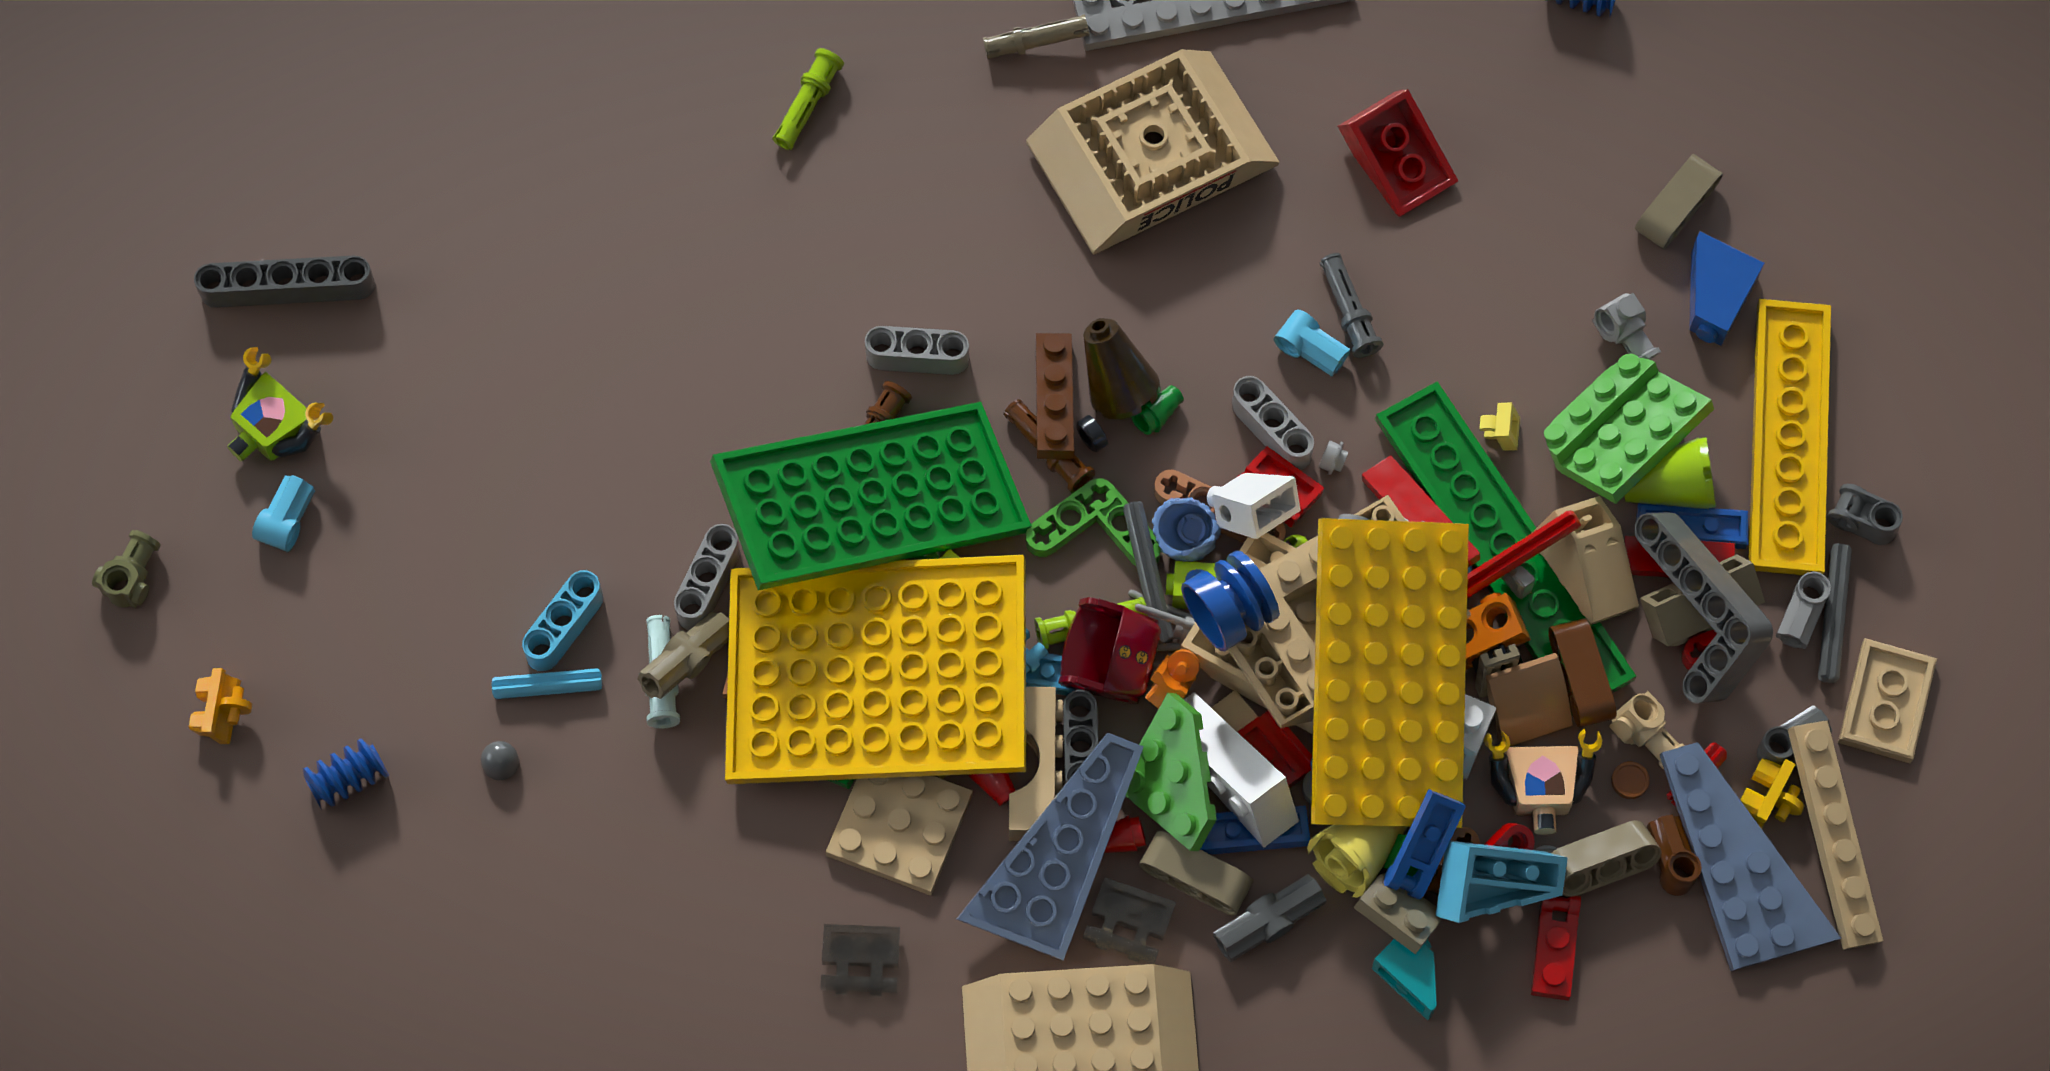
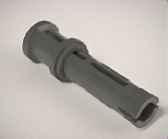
[1320,253,1384,358]

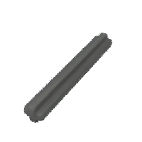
[1123,501,1174,645]
[1818,543,1852,683]

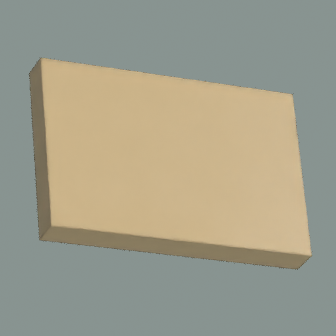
[1838,638,1937,764]

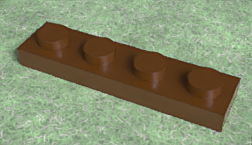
[1035,333,1074,459]

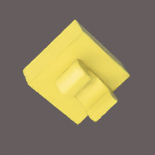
[1479,402,1520,451]

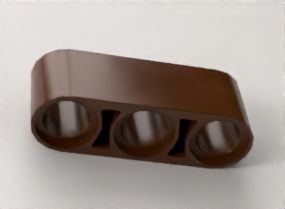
[1548,618,1617,728]

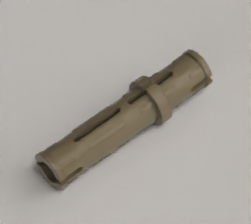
[983,14,1090,59]

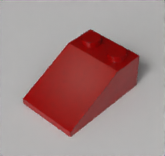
[1337,89,1458,217]

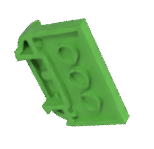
[1544,354,1714,504]

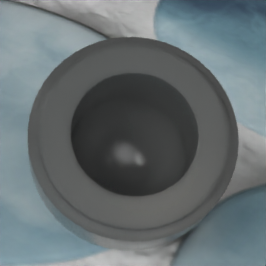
[481,741,519,780]

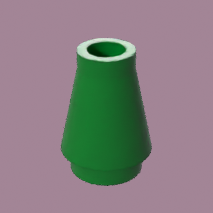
[1131,385,1184,435]

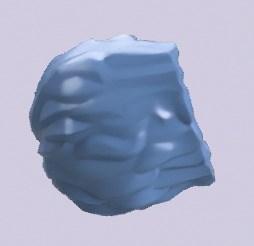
[1152,497,1221,562]

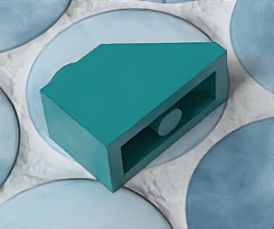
[1371,939,1437,1020]

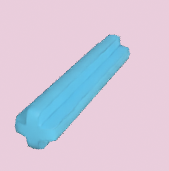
[492,668,602,699]

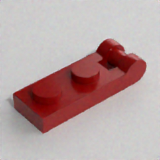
[1531,895,1581,1001]

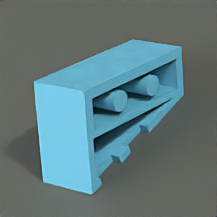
[1435,841,1568,923]

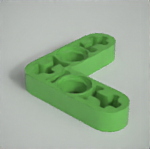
[1026,478,1161,566]

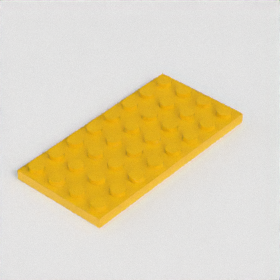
[1311,518,1469,828]

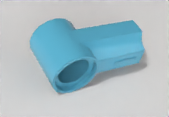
[1273,310,1350,376]
[252,475,315,552]

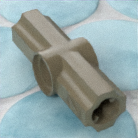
[637,612,729,699]

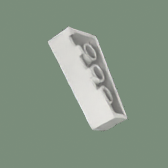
[1184,692,1299,847]

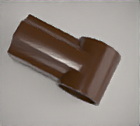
[1646,814,1702,896]

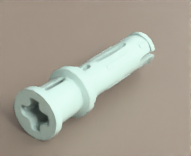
[645,615,680,728]

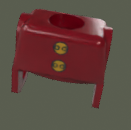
[1058,597,1161,705]

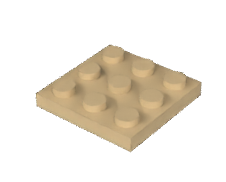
[826,776,973,896]

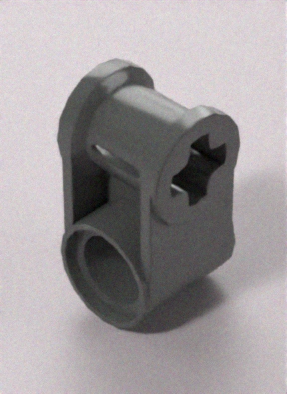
[1827,483,1903,545]

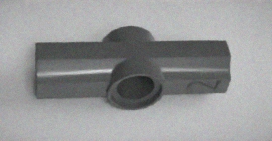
[1213,874,1327,962]

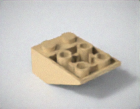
[1532,496,1639,625]

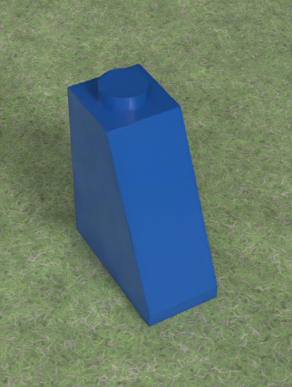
[1689,231,1765,346]

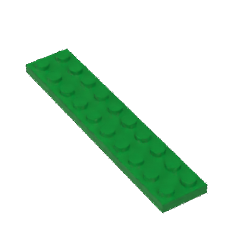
[1375,381,1636,716]

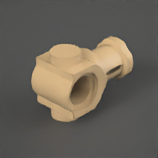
[1609,691,1685,769]

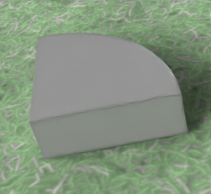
[1501,566,1535,599]

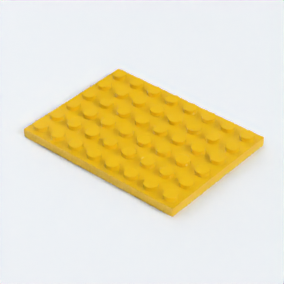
[725,555,1026,784]

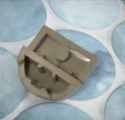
[1354,873,1441,954]

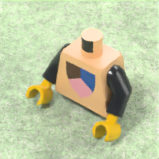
[1484,729,1602,835]

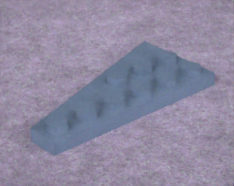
[956,733,1143,960]
[1660,742,1841,971]

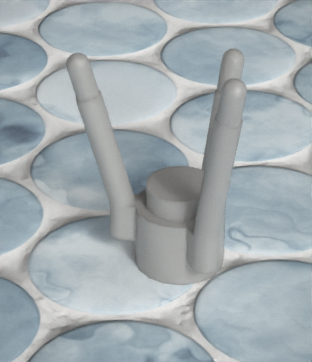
[1128,590,1195,651]

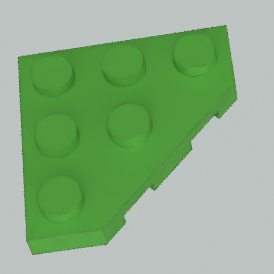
[1125,693,1217,851]

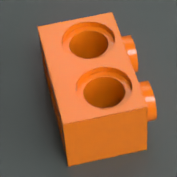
[1466,593,1531,670]

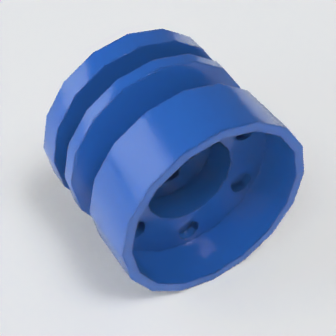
[1181,550,1280,652]

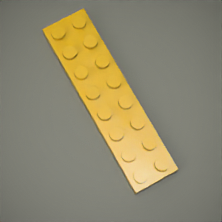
[1749,299,1831,575]

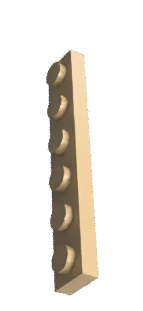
[1788,720,1883,950]

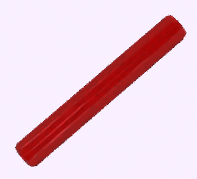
[1467,510,1581,598]

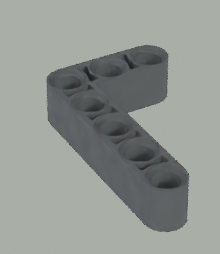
[1635,512,1773,703]

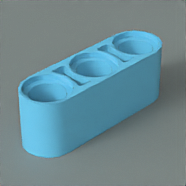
[522,570,603,671]

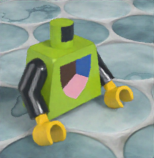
[227,347,333,462]

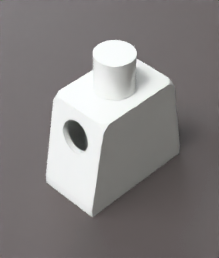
[1207,473,1301,539]
[1463,694,1496,780]

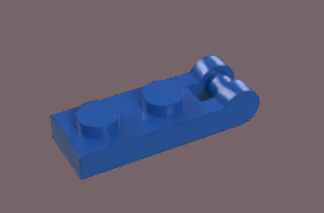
[1384,789,1466,900]

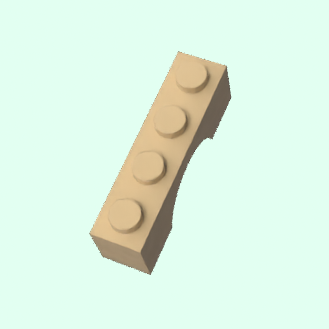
[1009,687,1063,841]

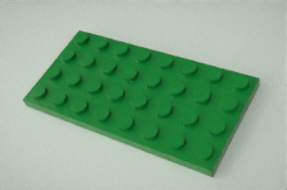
[710,402,1032,590]

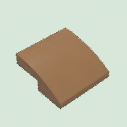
[1486,653,1573,746]

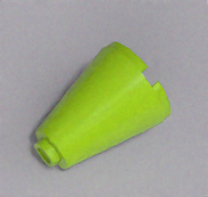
[1625,437,1716,509]

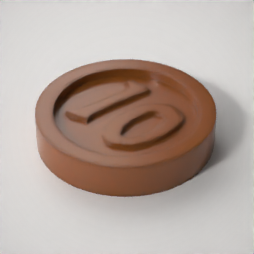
[1611,761,1650,799]

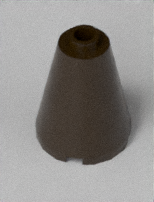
[1083,318,1161,419]

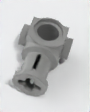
[1592,293,1661,360]

